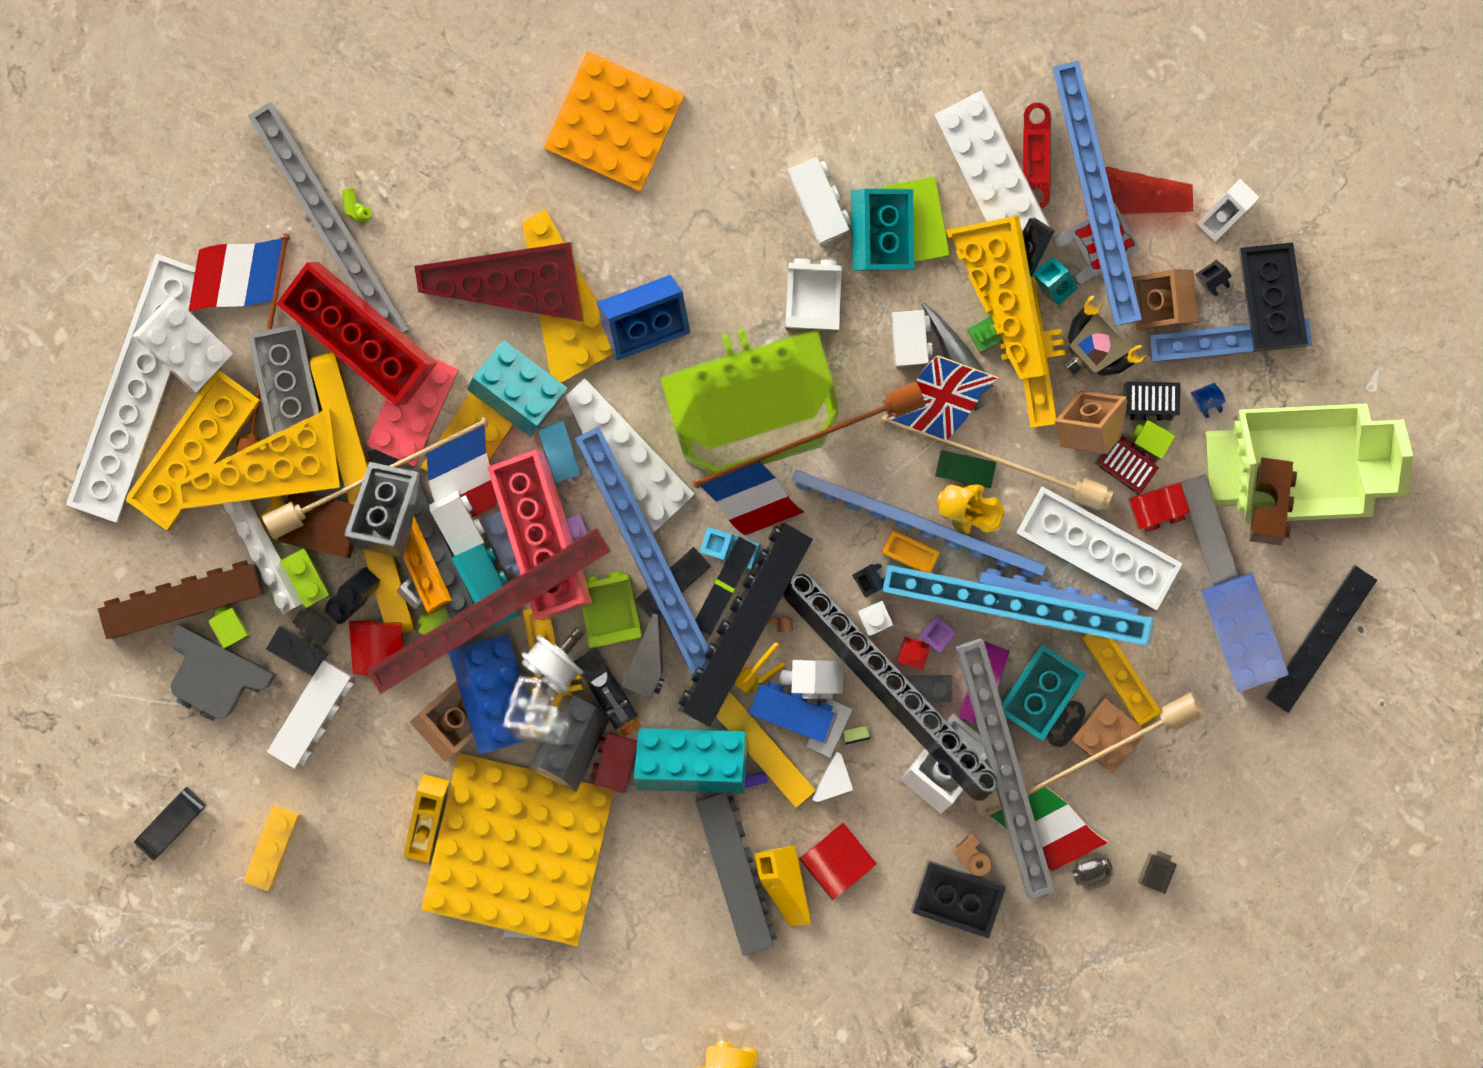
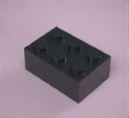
[911,860,1006,939]

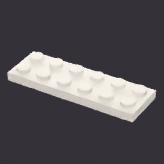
[934,90,1050,231]
[1016,486,1183,610]

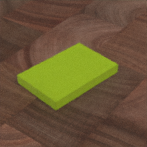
[882,177,949,262]

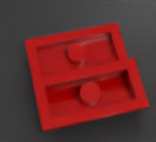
[349,620,404,676]
[799,823,877,900]

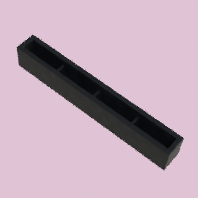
[678,523,813,727]

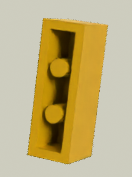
[243,805,301,891]

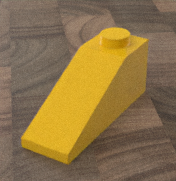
[403,774,449,863]

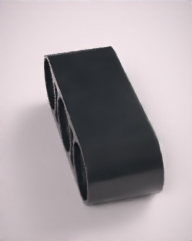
[134,786,207,861]

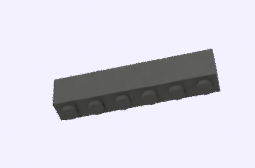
[695,793,777,956]

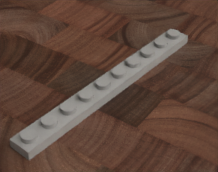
[248,102,409,334]
[956,638,1054,900]

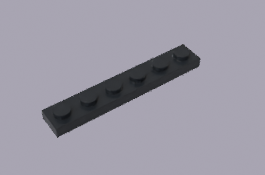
[1265,565,1377,713]

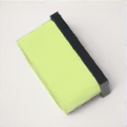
[843,726,870,745]

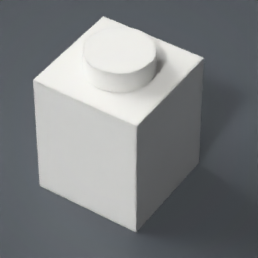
[857,601,893,636]

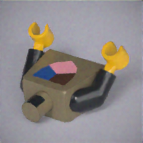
[1064,296,1147,377]

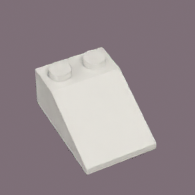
[900,713,987,814]

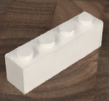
[267,660,354,769]

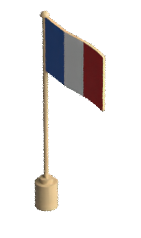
[262,417,496,540]

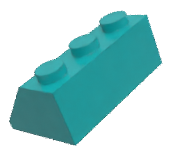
[851,189,914,271]
[452,544,522,630]

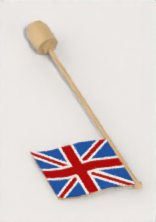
[881,356,1113,511]

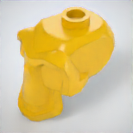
[937,485,1005,535]

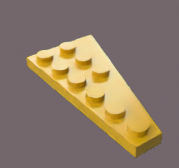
[522,209,614,383]
[945,215,1048,379]
[175,408,340,510]

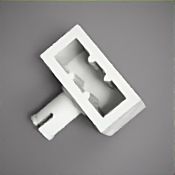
[780,660,844,699]

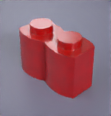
[1128,482,1190,533]

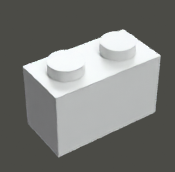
[891,310,933,368]
[429,490,485,556]

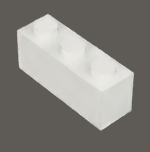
[787,157,852,245]

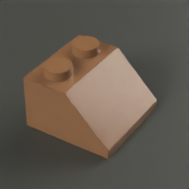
[1132,269,1199,330]
[1055,390,1127,454]

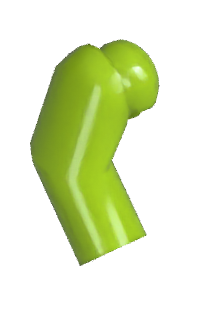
[342,188,372,223]

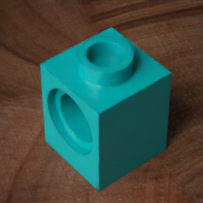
[1033,257,1078,306]

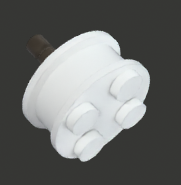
[521,627,584,694]

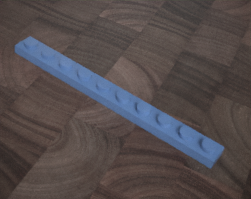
[1052,61,1142,327]
[574,427,708,676]
[792,469,1046,578]

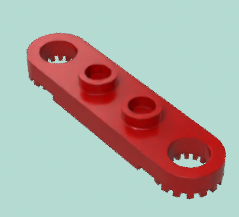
[1023,102,1052,209]

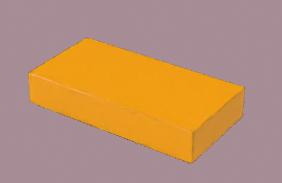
[881,530,941,573]

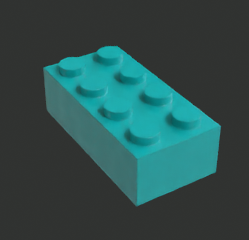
[634,728,748,793]

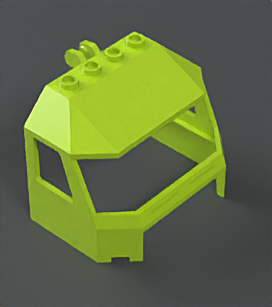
[660,328,839,475]

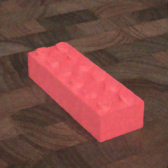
[487,449,593,621]

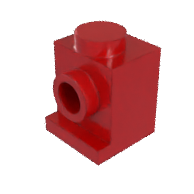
[896,636,930,670]

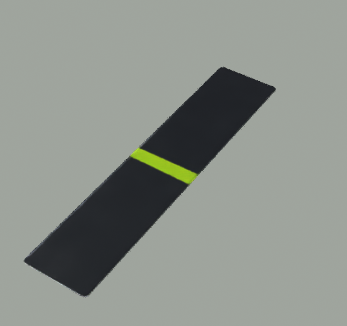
[695,537,757,635]

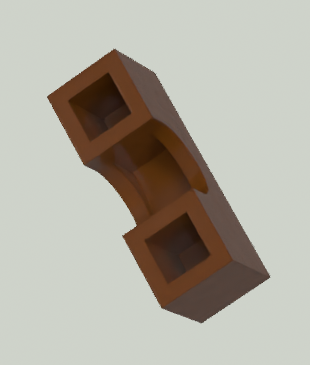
[1249,457,1297,546]

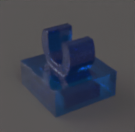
[1190,383,1226,418]

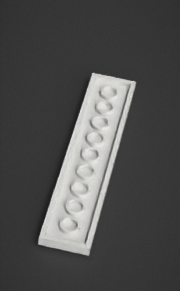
[66,254,196,523]

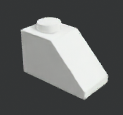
[1196,179,1259,242]

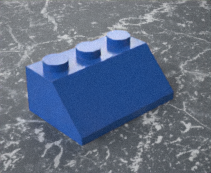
[597,275,690,361]

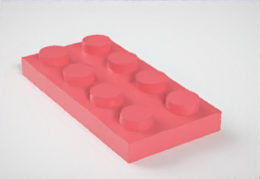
[366,358,459,467]

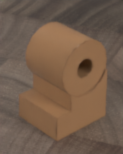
[952,833,991,876]

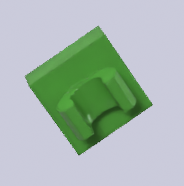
[967,316,1003,353]

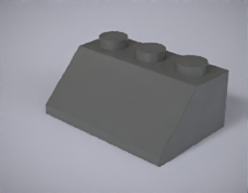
[529,695,609,792]

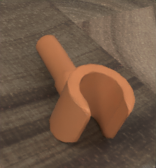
[768,617,793,632]

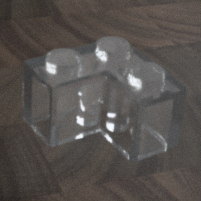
[503,677,571,745]

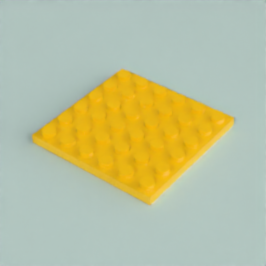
[421,753,614,946]

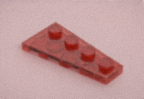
[1086,166,1194,216]

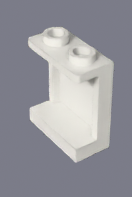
[785,259,842,332]

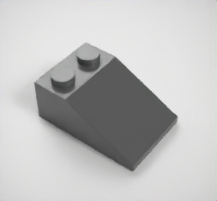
[344,462,420,558]

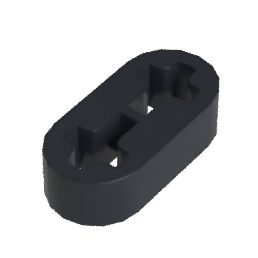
[1046,701,1085,747]

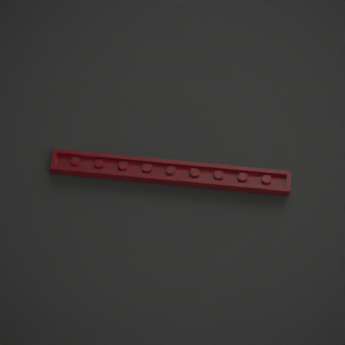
[367,528,612,694]

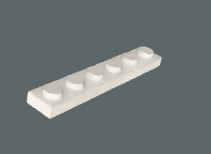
[224,500,303,615]

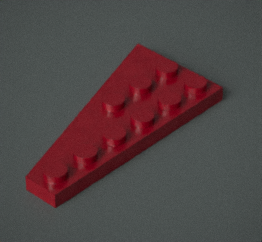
[414,242,584,322]

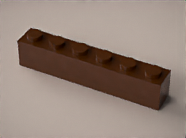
[98,560,265,640]

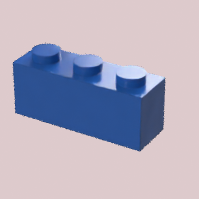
[749,681,838,744]

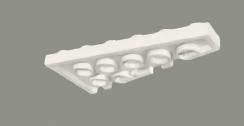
[566,378,695,534]

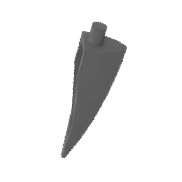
[922,303,994,411]

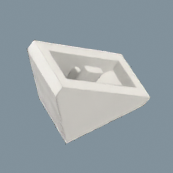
[812,751,853,802]

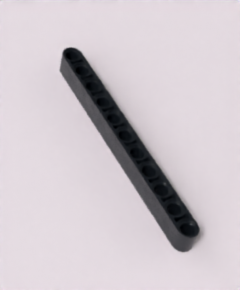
[783,573,999,801]

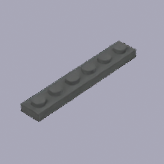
[407,468,474,619]

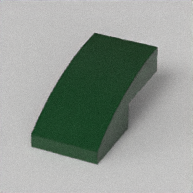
[935,450,996,488]

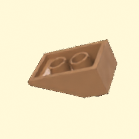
[410,680,474,762]

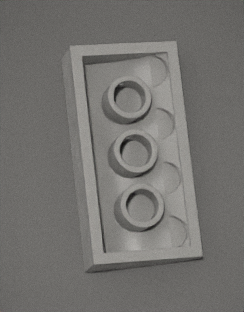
[248,323,321,436]

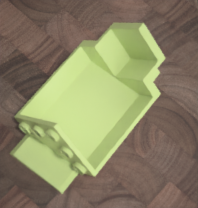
[1205,404,1413,523]

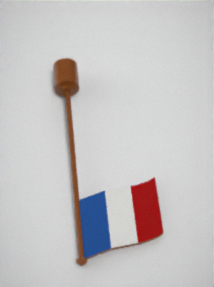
[188,233,290,454]
[693,382,926,536]

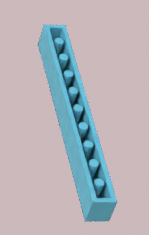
[882,565,1155,645]

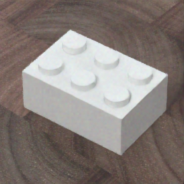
[133,297,233,392]

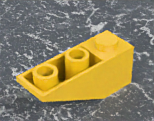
[754,845,811,927]

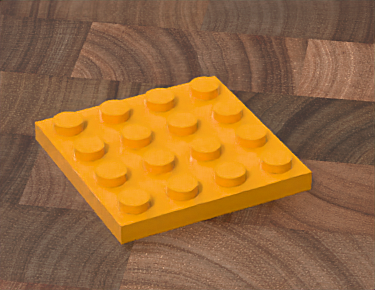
[544,51,684,193]

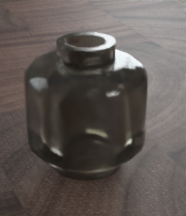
[1072,852,1114,891]

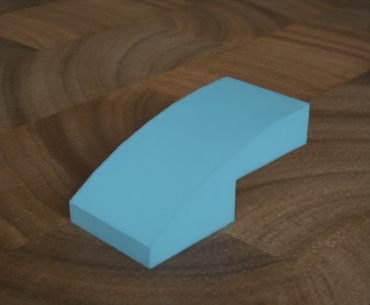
[538,421,581,483]
[699,527,761,570]

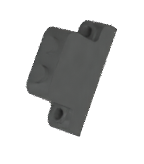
[171,625,276,721]

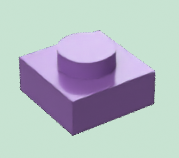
[919,616,957,653]

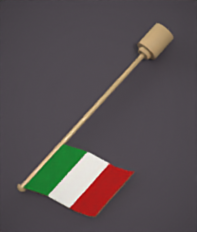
[984,692,1204,871]

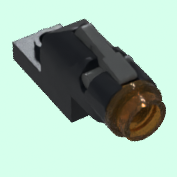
[573,647,642,737]

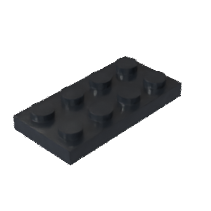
[1239,242,1308,352]

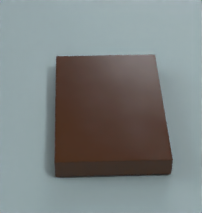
[277,493,355,559]

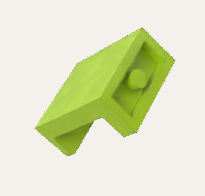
[582,570,643,648]

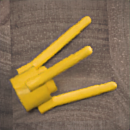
[734,643,785,694]

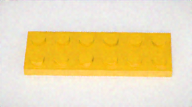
[125,369,262,531]

